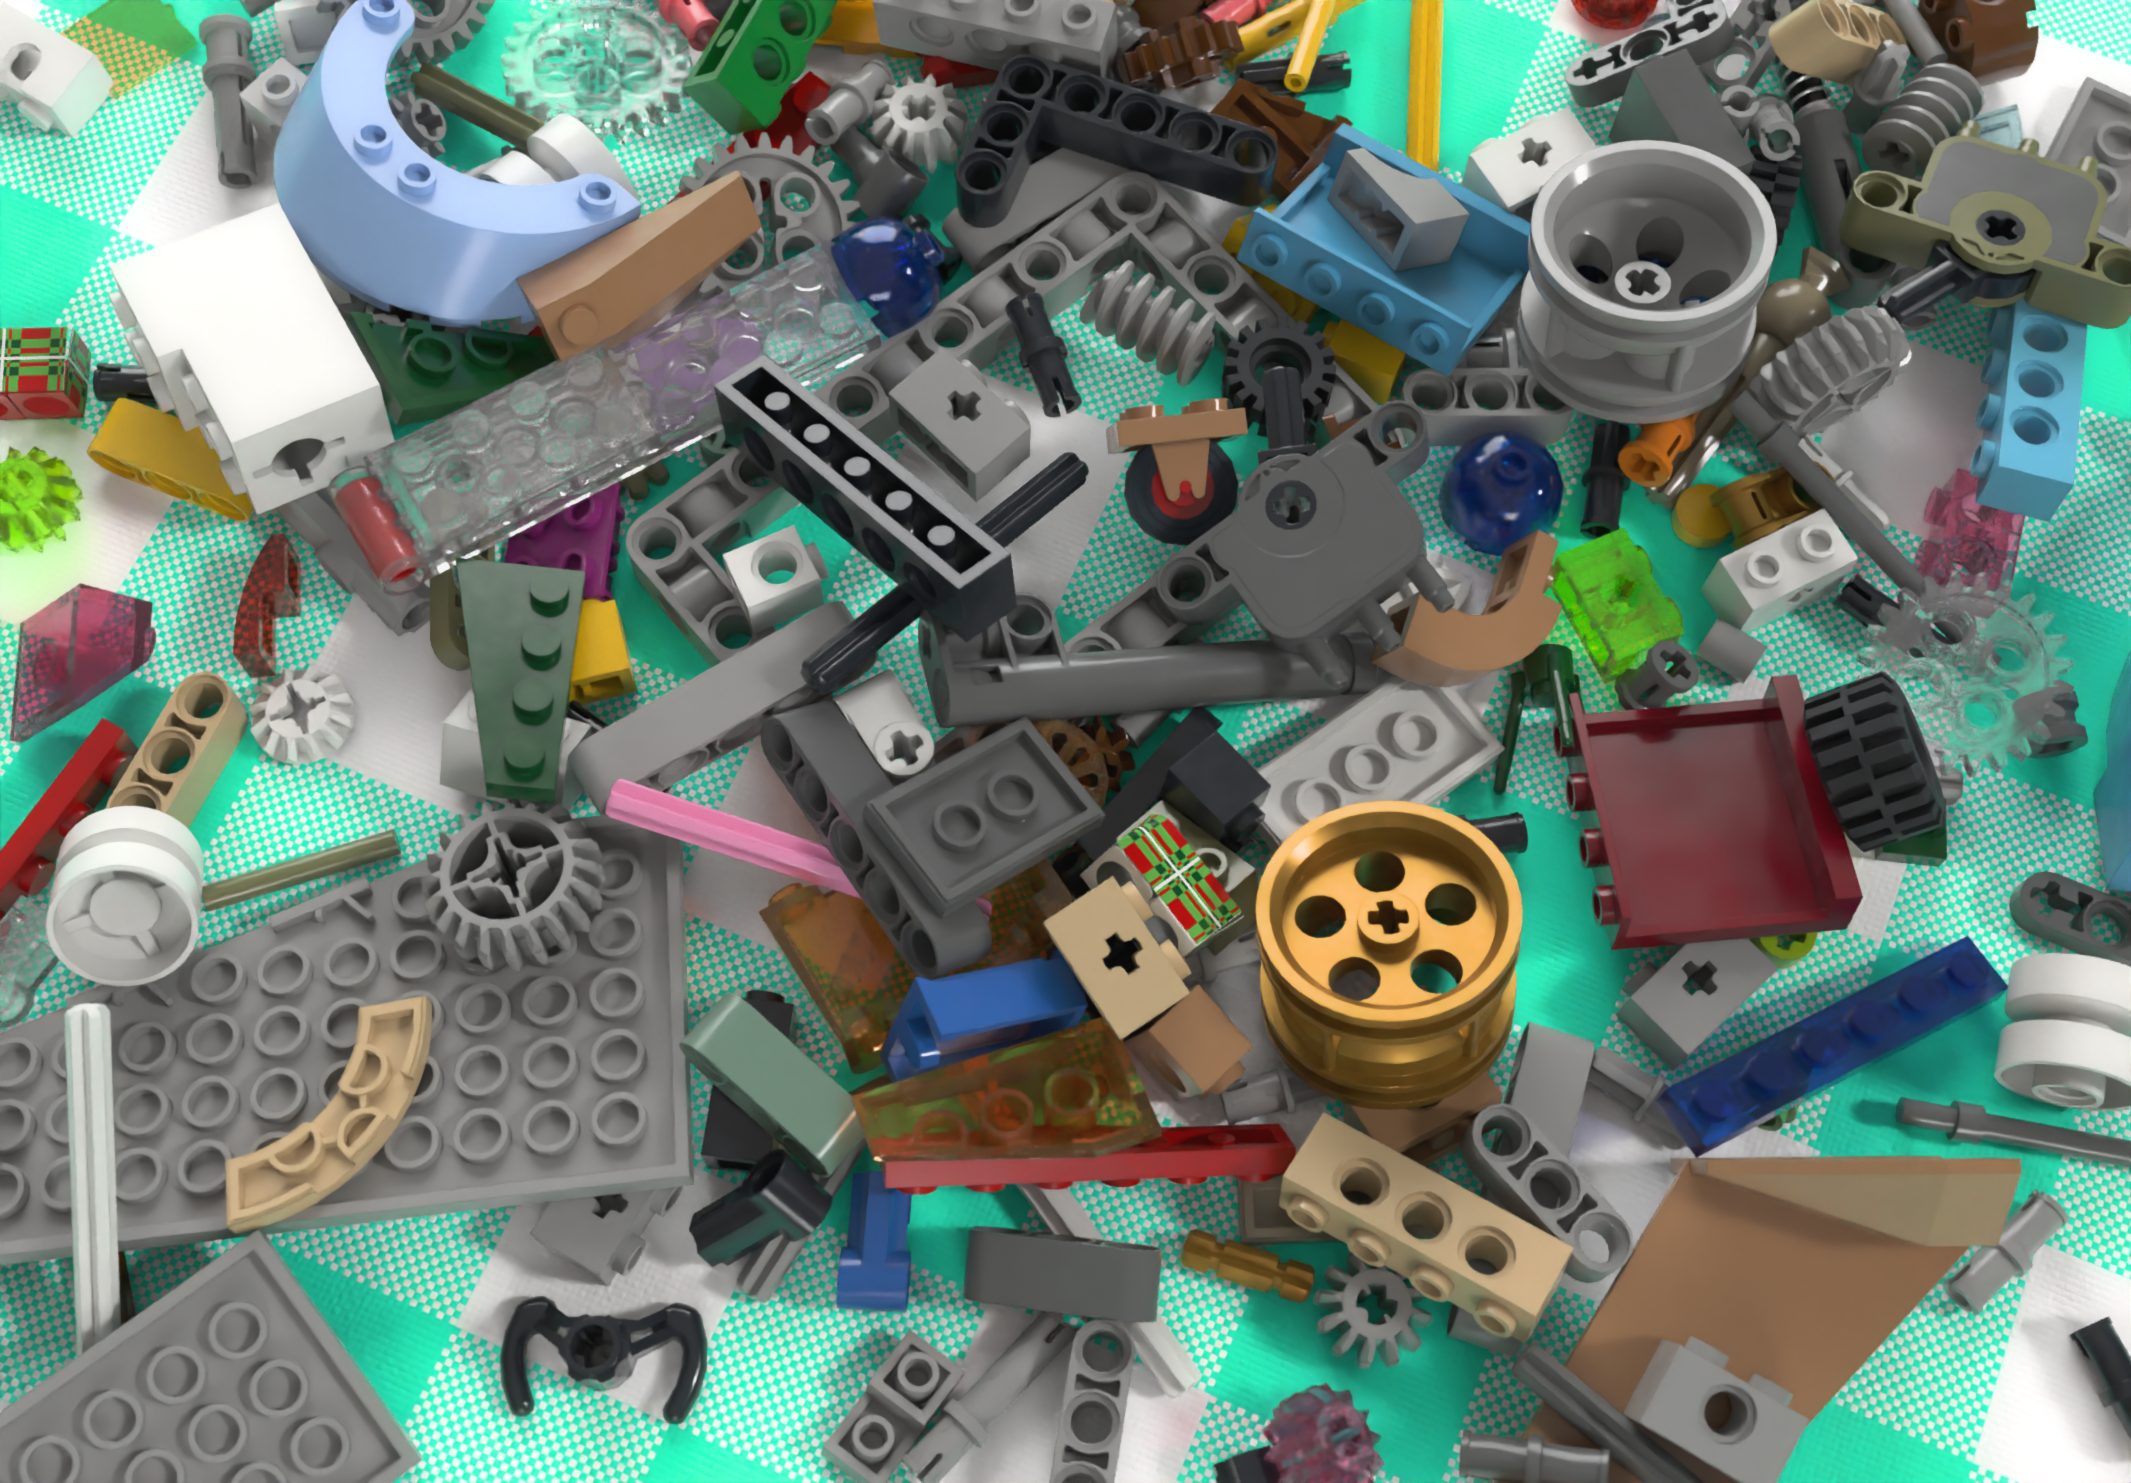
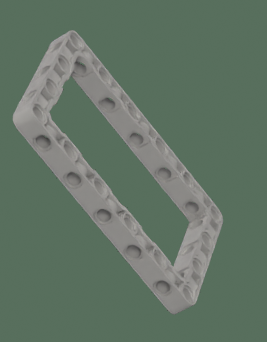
[625,171,1405,766]

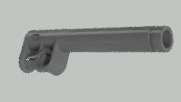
[918,592,1377,728]

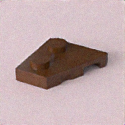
[1210,78,1353,203]

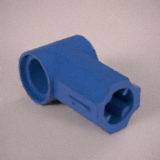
[837,1170,912,1313]

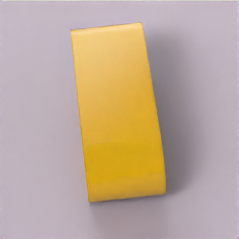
[86,398,254,522]

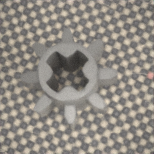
[388,91,447,159]

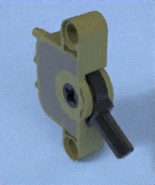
[1838,120,2131,329]

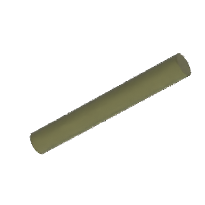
[202,829,401,912]

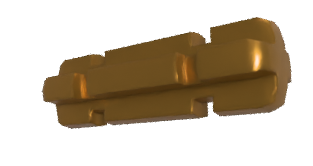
[1181,1229,1315,1303]

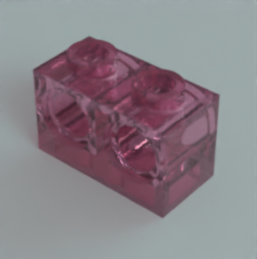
[1913,468,2025,621]

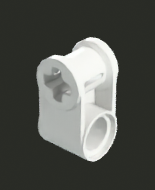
[831,668,936,787]

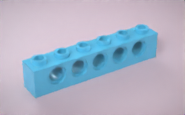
[1970,298,2088,522]

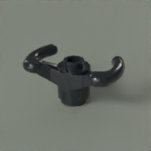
[500,1296,708,1425]

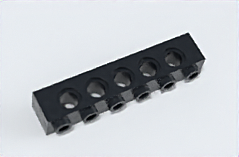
[713,354,1017,643]

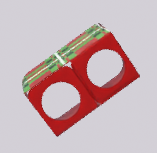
[0,327,91,420]

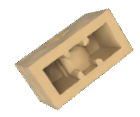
[1041,876,1192,1040]

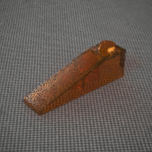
[852,1017,1162,1162]

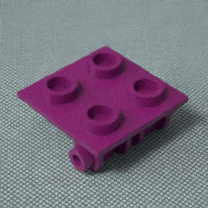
[504,481,625,602]

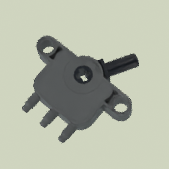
[1157,366,1455,690]

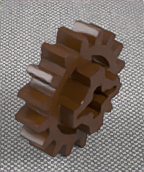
[1116,15,1245,93]

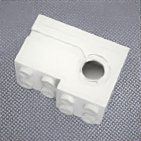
[108,203,399,515]

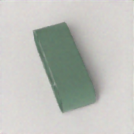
[679,993,874,1178]

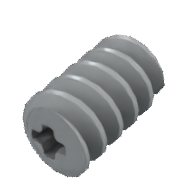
[1862,63,1985,180]
[1079,260,1216,387]

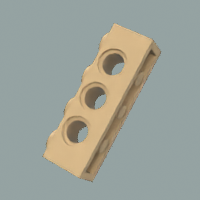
[1279,1112,1574,1344]

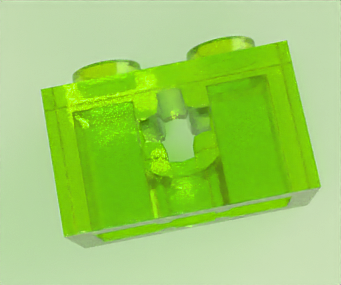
[1549,527,1684,684]

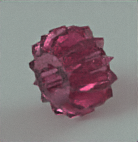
[1262,1383,1385,1483]

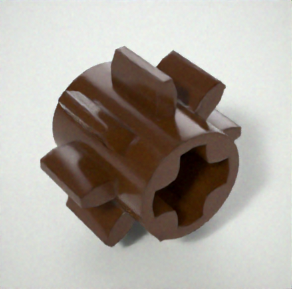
[1054,715,1136,800]

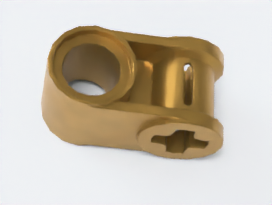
[1709,461,1835,552]

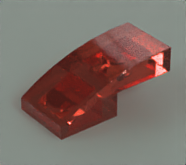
[233,533,301,678]

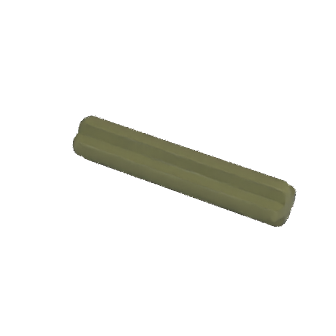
[410,63,545,153]

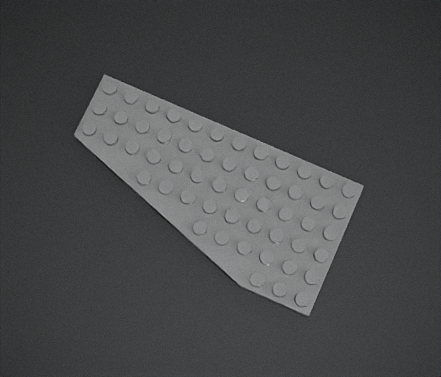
[0,815,694,1265]

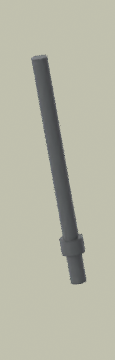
[1726,389,2002,675]
[1895,1097,2131,1167]

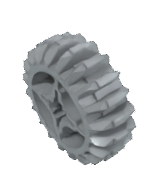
[1748,305,1913,439]
[421,799,606,972]

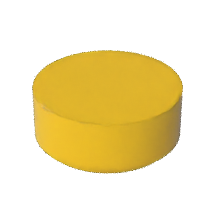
[1671,484,1731,548]

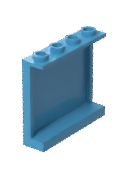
[1236,123,1531,376]

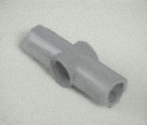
[275,486,430,637]

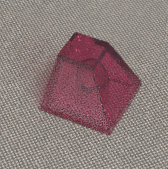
[10,583,156,743]

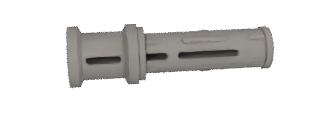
[199,14,258,189]

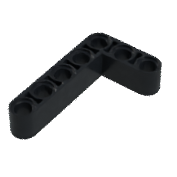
[956,54,1279,228]

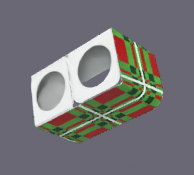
[1080,814,1244,960]

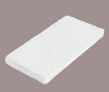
[1255,675,1505,853]

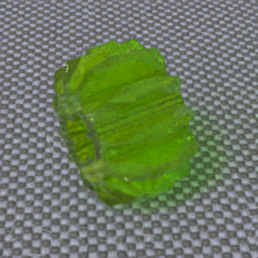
[0,446,84,554]

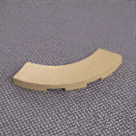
[225,996,432,1234]

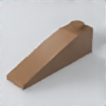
[516,170,762,382]

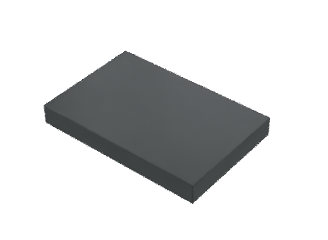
[862,716,1105,919]

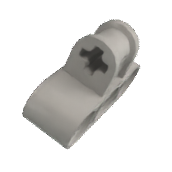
[1400,328,1575,446]

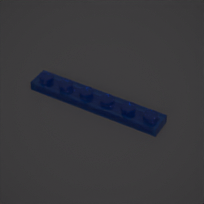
[1656,936,2008,1158]

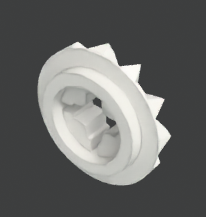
[249,664,354,764]

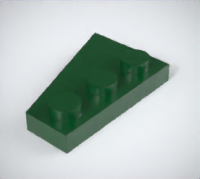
[346,311,570,426]

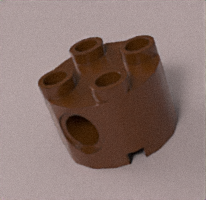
[1906,0,2039,87]

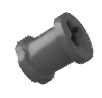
[1614,640,1699,710]

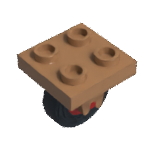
[1106,398,1248,545]

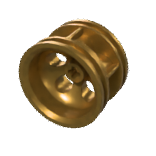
[1256,801,1523,1110]

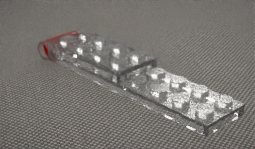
[327,244,881,596]

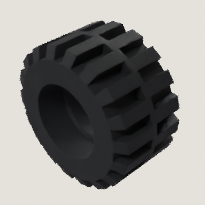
[1803,671,1946,852]

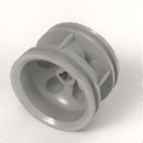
[1517,140,1777,424]

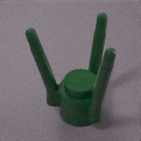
[1493,644,1586,795]

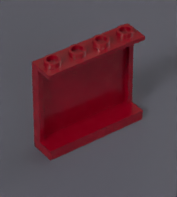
[1553,674,1863,950]

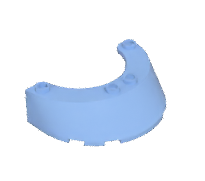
[274,0,641,328]

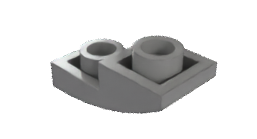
[820,1330,965,1483]

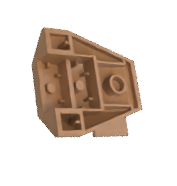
[1494,1156,2021,1483]

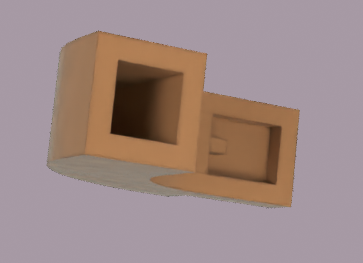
[1371,530,1563,687]

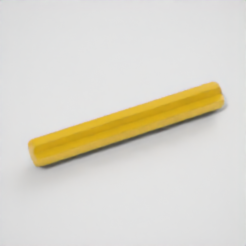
[1406,0,1444,173]

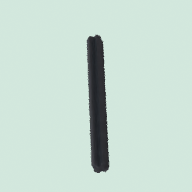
[800,452,1089,693]

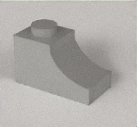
[1327,148,1470,272]

